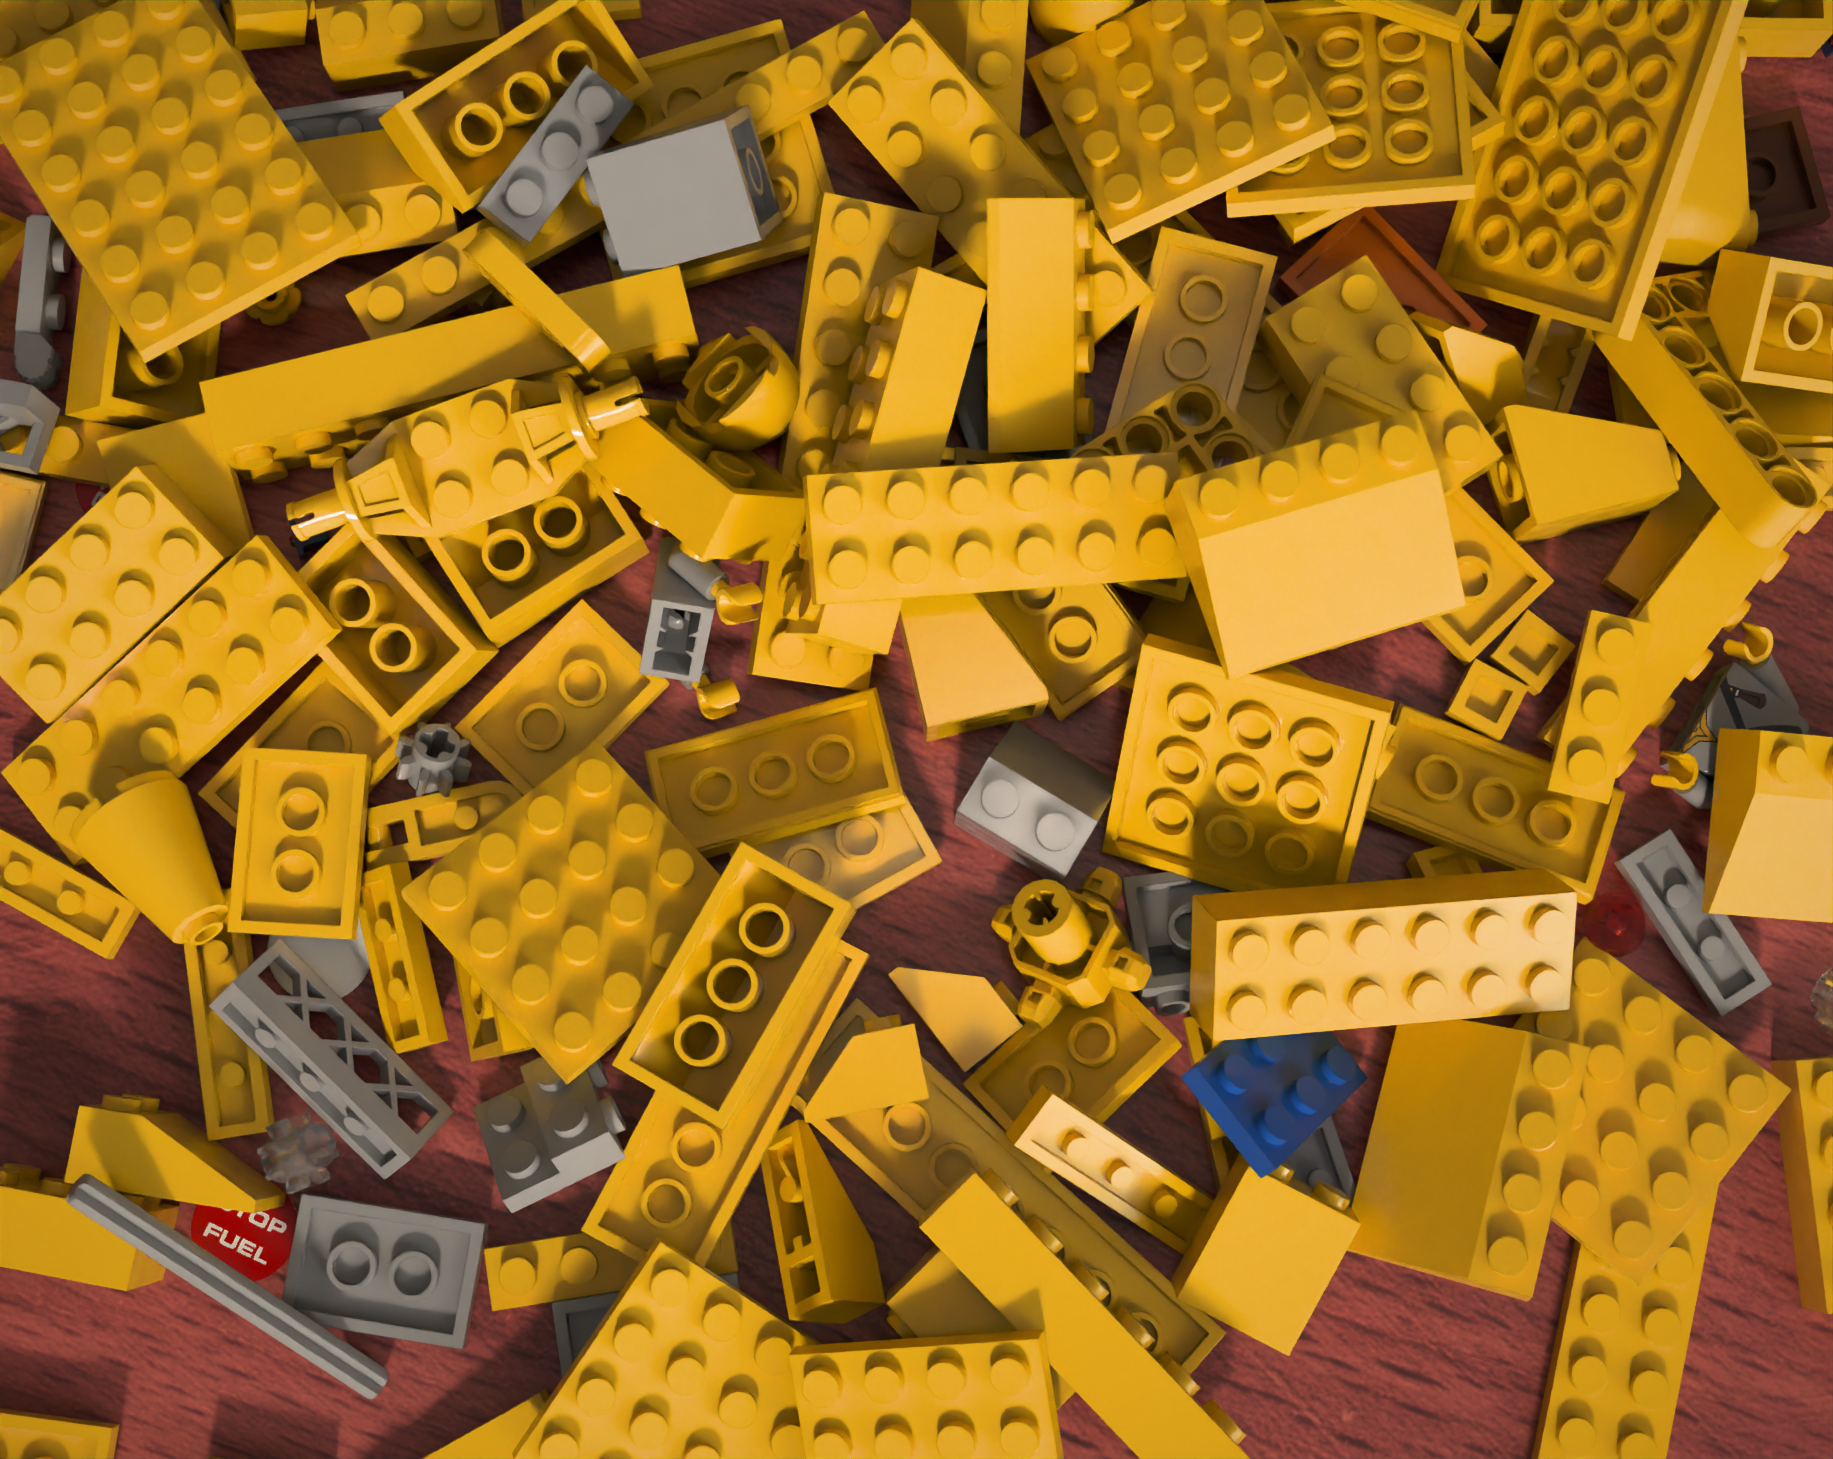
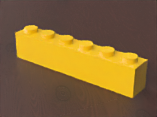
[1535,456,1832,778]

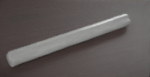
[66,1173,389,1399]

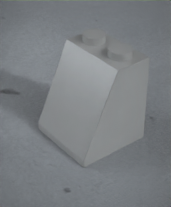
[584,104,783,278]
[954,721,1115,883]

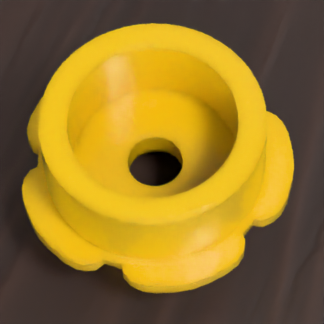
[245,282,302,326]

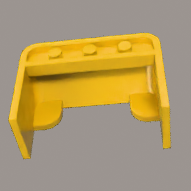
[1654,33,1758,277]

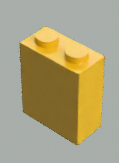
[1171,1153,1361,1356]

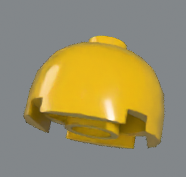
[676,326,800,452]

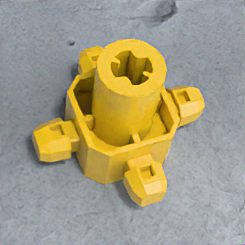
[991,866,1152,1029]

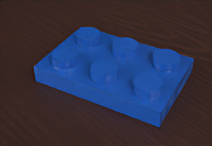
[1181,1031,1368,1178]

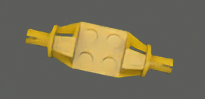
[286,375,650,542]

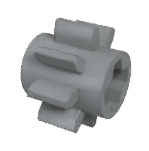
[395,721,472,798]

